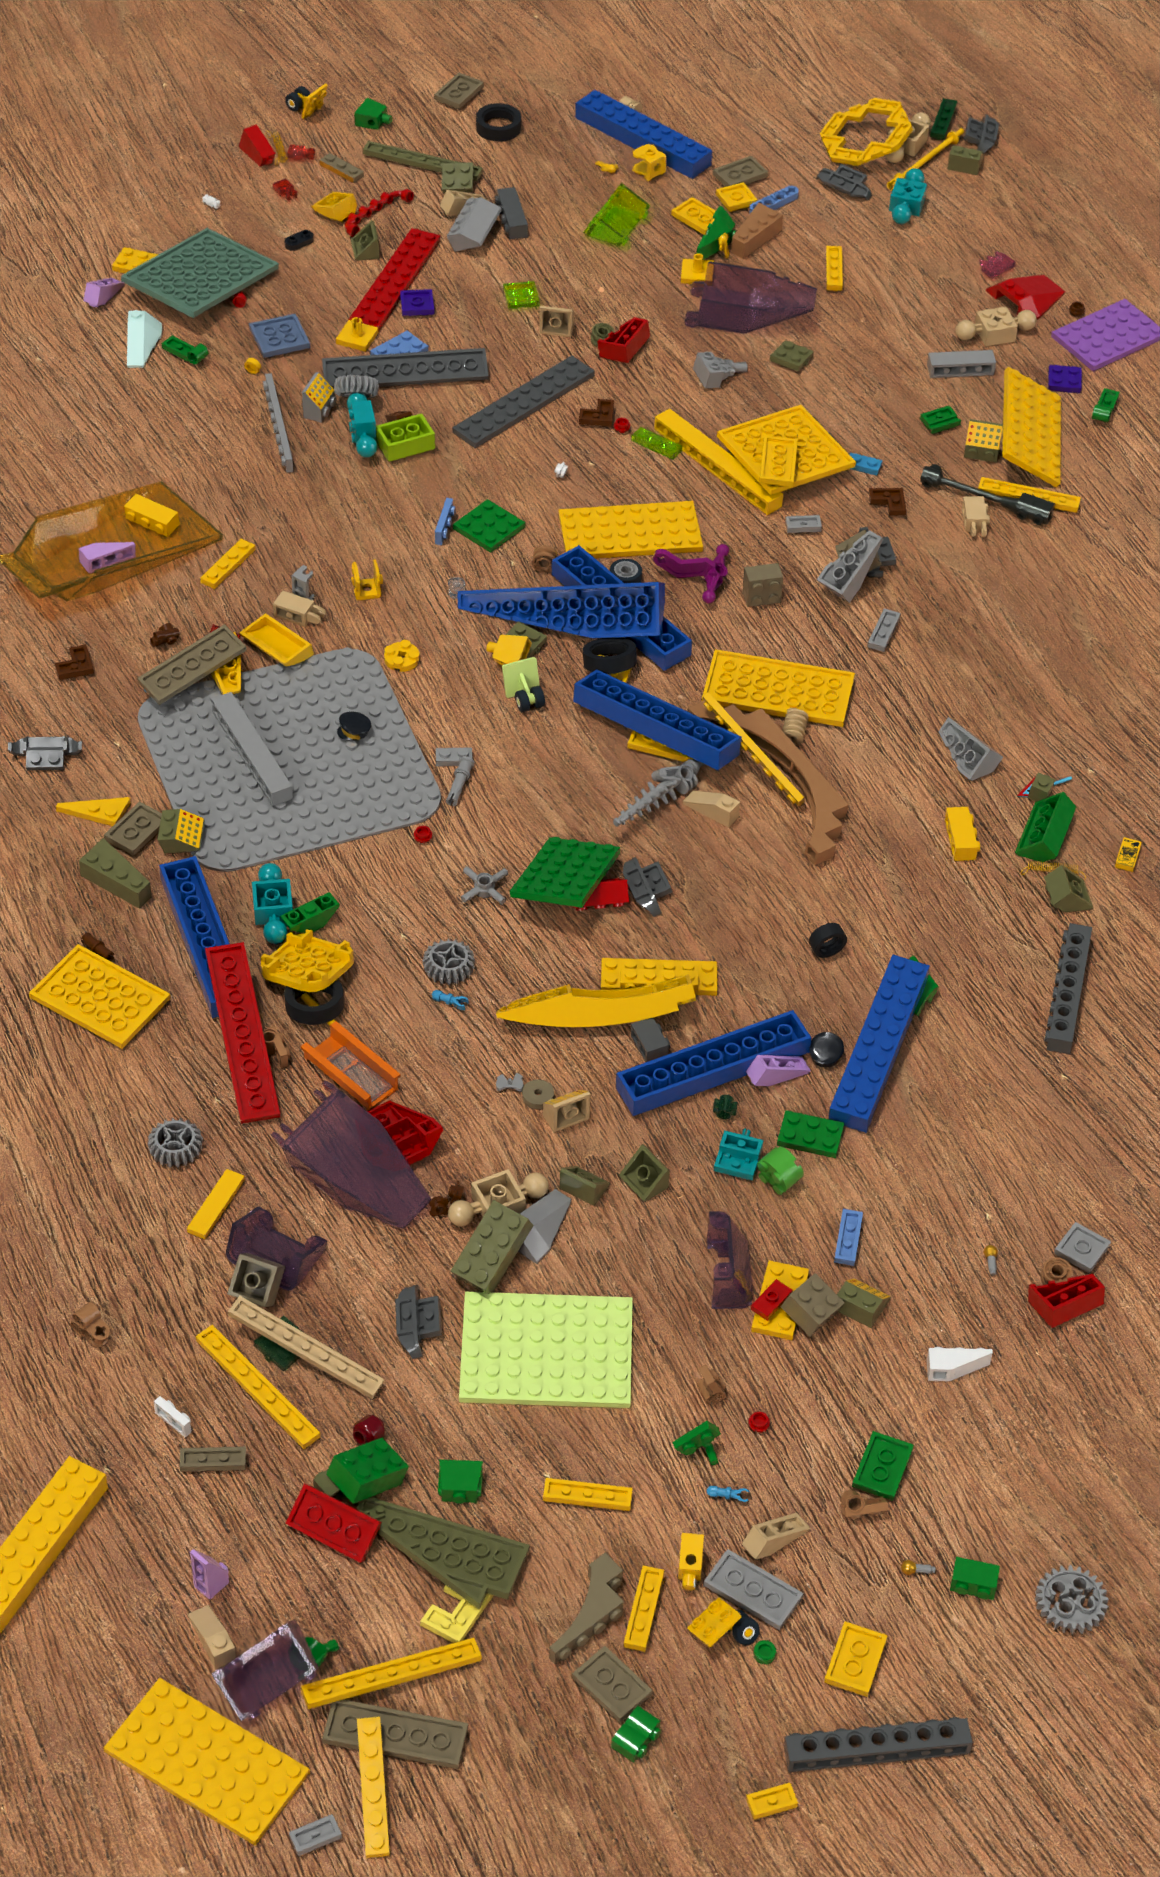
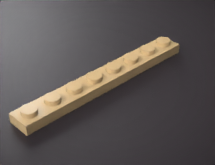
[228,1296,384,1399]

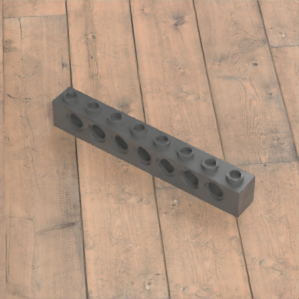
[1044,923,1092,1054]
[784,1717,973,1772]

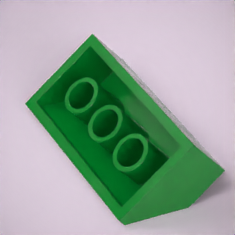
[1015,792,1077,862]

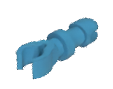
[432,990,469,1010]
[707,1486,750,1502]

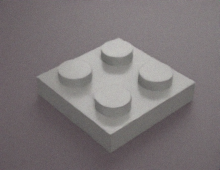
[1054,1222,1111,1273]

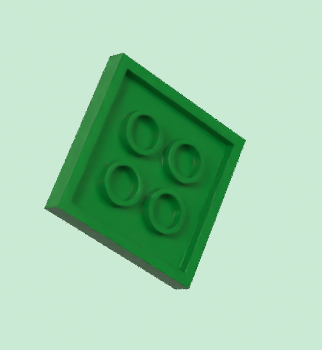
[453,499,525,553]

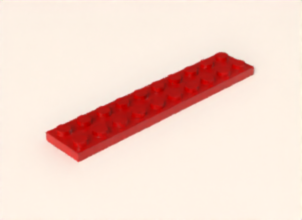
[348,228,441,332]
[205,942,280,1124]

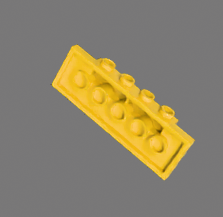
[601,958,717,996]

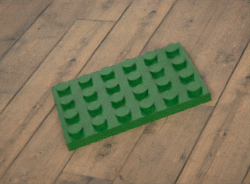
[510,837,620,908]

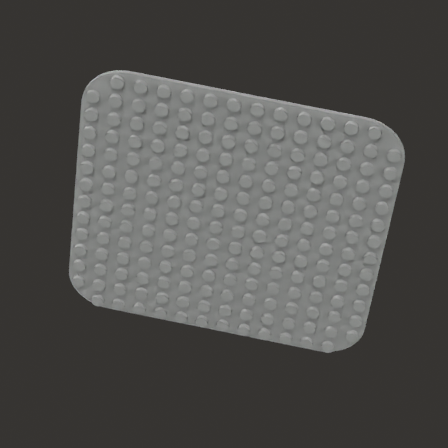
[138,647,441,872]

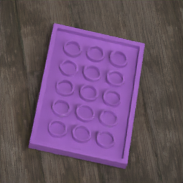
[1051,299,1160,371]

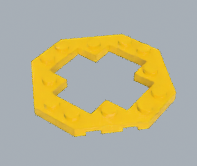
[820,98,913,166]

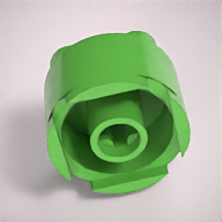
[757,1146,804,1195]

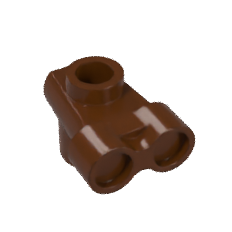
[150,623,180,647]

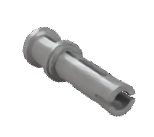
[446,756,475,806]

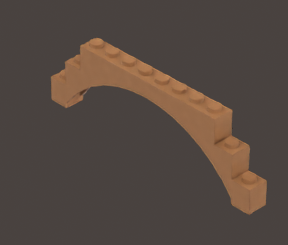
[687,701,849,866]

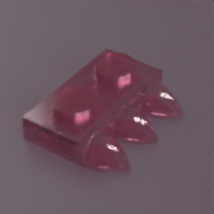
[979,252,1016,278]

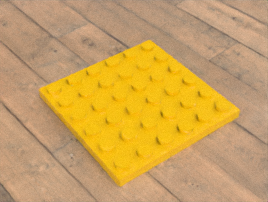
[716,405,856,495]

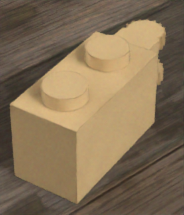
[962,496,990,537]
[273,591,326,627]

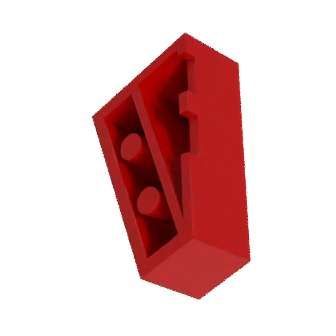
[597,317,650,363]
[1028,1274,1105,1328]

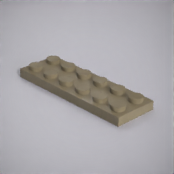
[137,624,247,705]
[322,1700,468,1769]

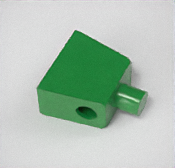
[354,98,393,130]

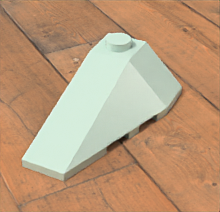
[127,310,162,368]

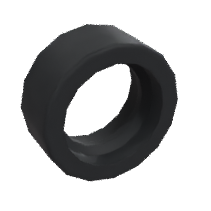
[809,923,847,958]

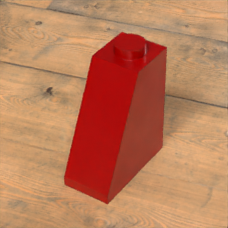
[239,124,276,167]

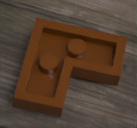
[579,399,614,427]
[869,488,906,516]
[55,644,94,680]

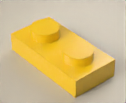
[746,1782,798,1820]

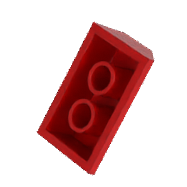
[570,878,629,911]

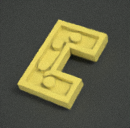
[420,1585,494,1643]

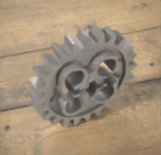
[1035,1565,1109,1634]

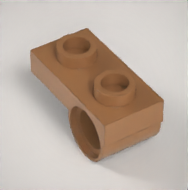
[263,1026,291,1069]
[697,1364,727,1404]
[840,1490,888,1519]

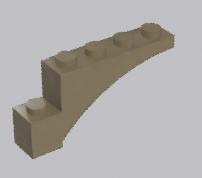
[549,1552,624,1664]

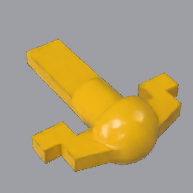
[595,161,618,173]
[718,233,730,258]

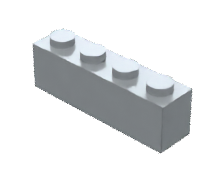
[927,350,996,378]

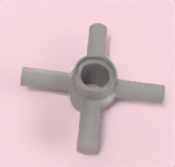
[461,866,508,905]

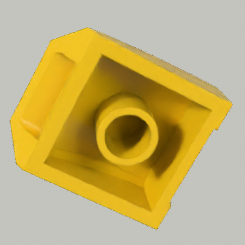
[311,192,357,222]

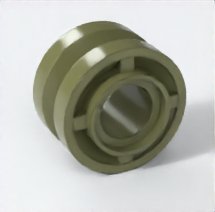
[591,323,615,348]

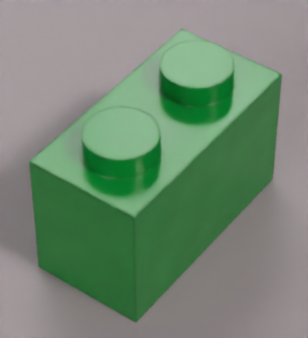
[950,1556,1000,1600]

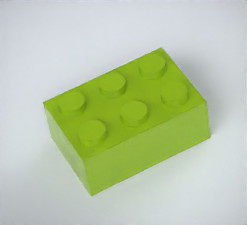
[376,413,435,462]

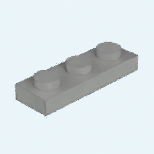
[867,609,901,652]

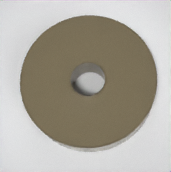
[522,1080,554,1109]

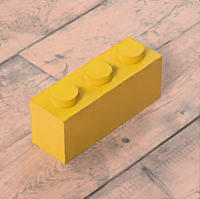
[124,494,180,537]
[944,806,980,861]

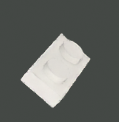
[154,1396,191,1438]

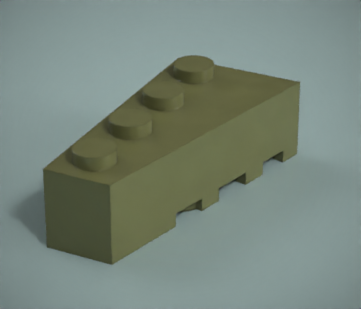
[79,838,152,909]

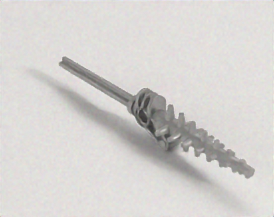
[613,759,704,827]

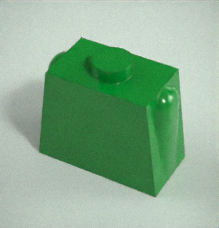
[438,1459,483,1504]

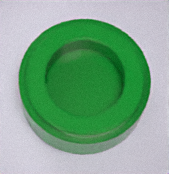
[753,1640,776,1664]

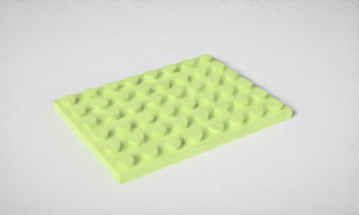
[459,1292,632,1408]

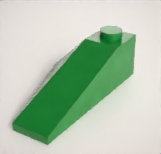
[696,206,737,260]

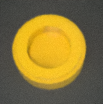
[244,358,261,374]

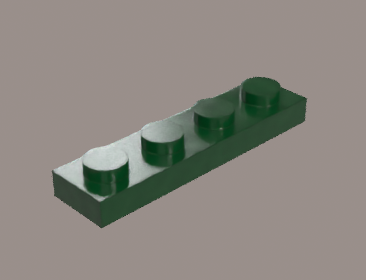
[930,98,958,140]

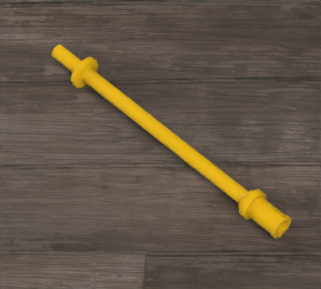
[887,128,965,191]

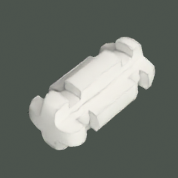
[202,194,220,209]

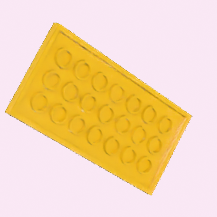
[1002,366,1061,488]
[558,501,703,559]
[702,649,855,727]
[103,1677,310,1846]

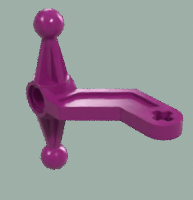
[653,544,729,604]

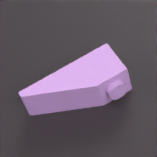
[83,278,125,307]
[79,542,136,574]
[746,1055,811,1086]
[190,1549,229,1600]

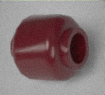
[353,1414,385,1445]

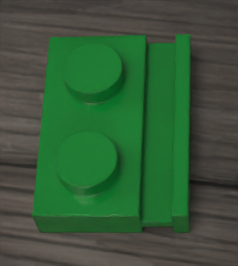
[920,405,961,434]

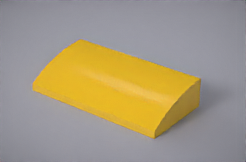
[239,613,314,667]

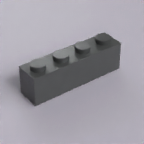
[494,187,528,240]

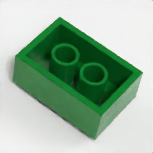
[326,1438,409,1504]

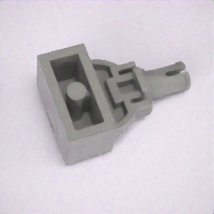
[693,352,748,388]

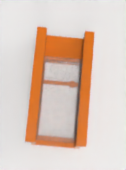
[301,1021,401,1111]

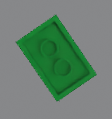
[777,1110,844,1158]
[852,1431,914,1501]

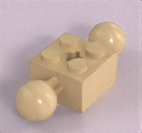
[885,112,930,163]
[955,306,1037,347]
[448,1169,549,1227]

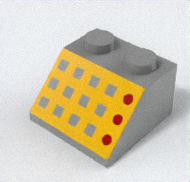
[302,372,337,423]

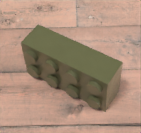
[451,1200,534,1294]

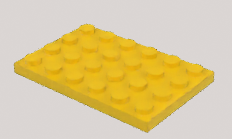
[29,944,171,1049]

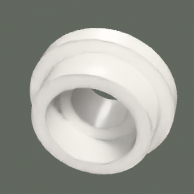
[554,462,569,478]

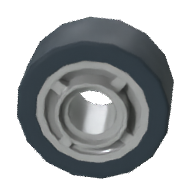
[610,559,642,583]

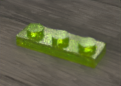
[631,427,682,460]

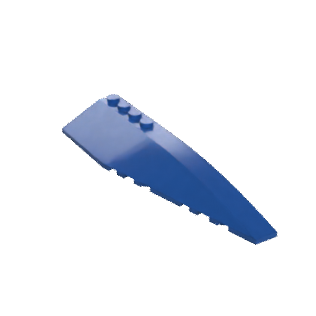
[458,582,665,638]

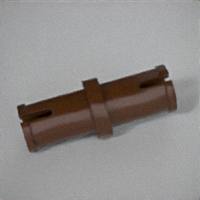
[81,932,115,961]

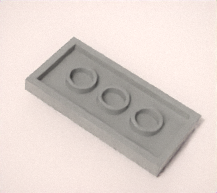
[703,1549,803,1631]

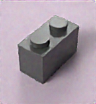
[631,1018,670,1063]

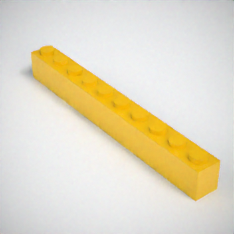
[654,408,783,515]

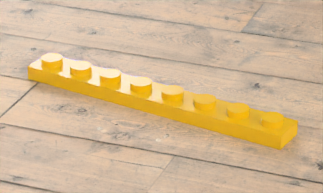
[703,692,805,807]
[196,1325,320,1449]
[301,1638,482,1709]

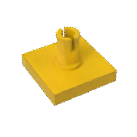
[681,253,714,285]
[336,317,378,352]

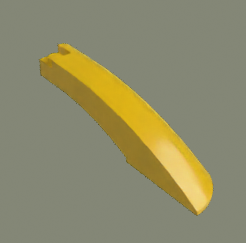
[496,974,696,1027]

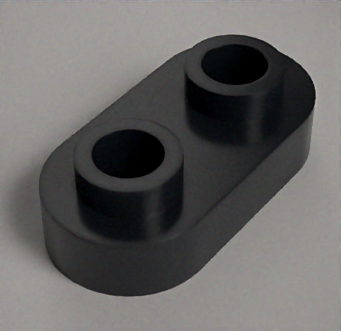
[285,230,314,251]

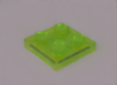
[503,281,540,309]

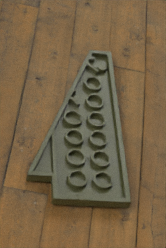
[357,1497,530,1609]

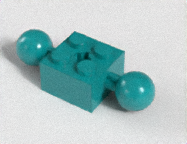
[889,168,927,224]
[347,393,378,458]
[252,863,293,944]

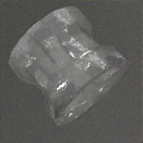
[448,577,465,599]

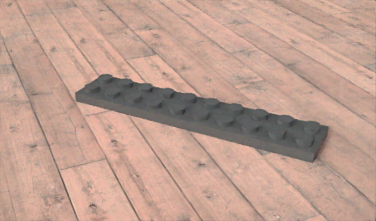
[322,348,489,390]
[452,355,595,448]

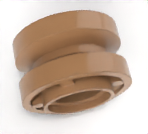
[532,545,557,573]
[1040,1257,1072,1285]

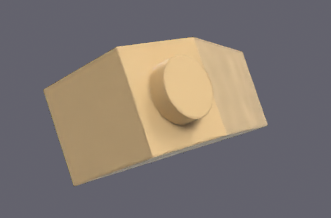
[440,190,488,216]
[683,791,740,828]
[742,1513,810,1560]
[187,1605,236,1670]

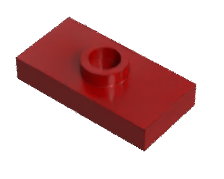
[750,1279,793,1321]

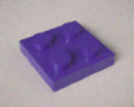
[400,289,434,316]
[1048,365,1082,393]

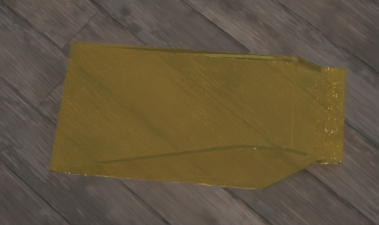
[0,481,223,601]

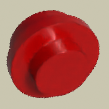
[614,417,630,433]
[414,825,432,843]
[748,1411,770,1433]

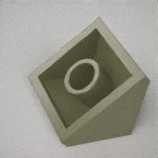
[351,220,379,261]
[619,1144,670,1202]
[559,1166,610,1206]

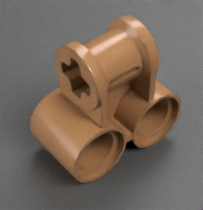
[70,1301,110,1348]

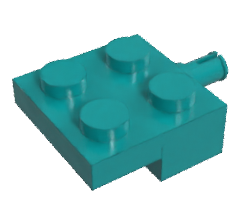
[713,1128,764,1181]

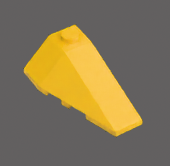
[211,632,241,695]

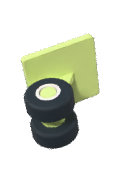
[502,657,545,712]

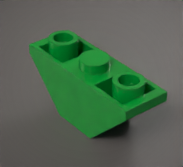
[280,892,340,933]

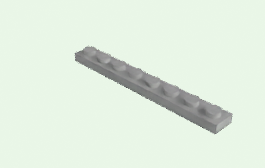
[263,373,293,473]

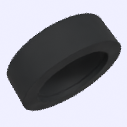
[476,103,521,142]
[583,637,637,674]
[284,980,344,1025]

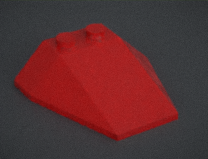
[986,275,1065,320]
[354,1100,443,1172]

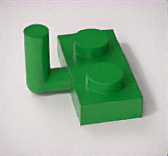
[672,1421,721,1465]

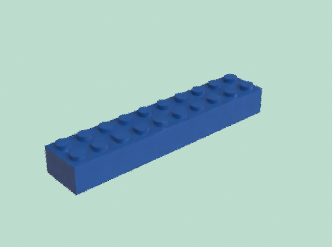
[575,90,712,179]
[552,545,692,671]
[573,670,741,770]
[159,856,229,1018]
[829,954,930,1133]
[616,1010,811,1116]

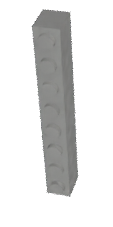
[211,692,294,806]

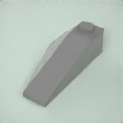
[816,530,883,603]
[938,717,1003,781]
[518,1189,572,1264]

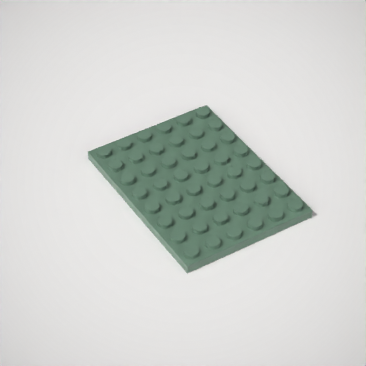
[121,228,279,318]

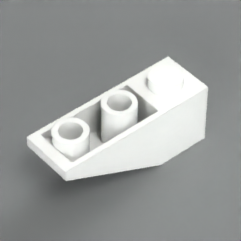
[927,1347,993,1381]

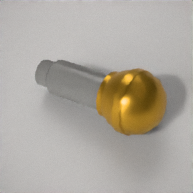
[983,1245,998,1275]
[901,1560,935,1575]

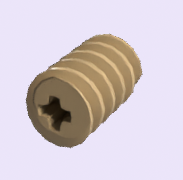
[782,708,809,745]

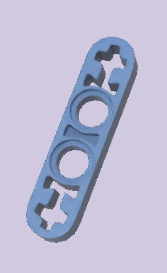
[749,186,799,214]

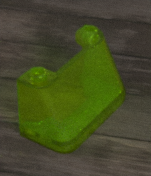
[583,183,651,247]

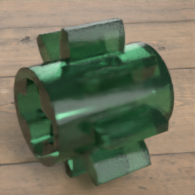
[713,1095,738,1120]

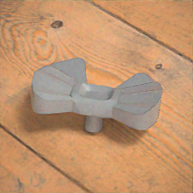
[496,1073,523,1092]

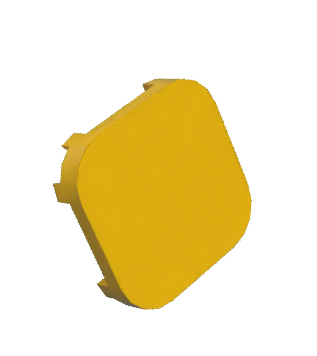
[260,929,354,992]

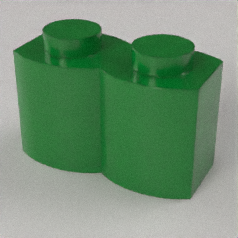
[611,1706,662,1762]

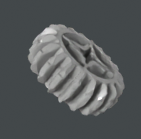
[334,375,379,398]
[423,938,475,986]
[148,1118,203,1168]

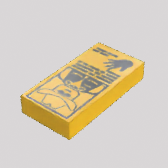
[1115,837,1142,872]

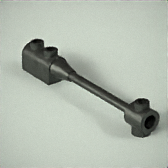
[920,464,1055,525]

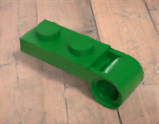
[161,335,209,365]
[1092,388,1120,423]

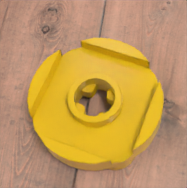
[384,640,420,672]

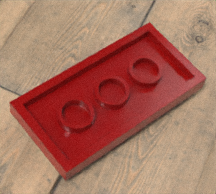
[285,1483,382,1563]

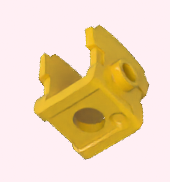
[632,144,666,181]
[351,559,383,600]

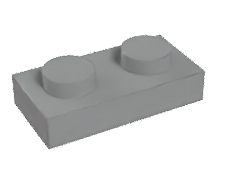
[785,515,822,533]
[436,747,472,766]
[289,1814,342,1856]

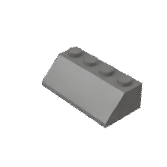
[446,197,502,252]

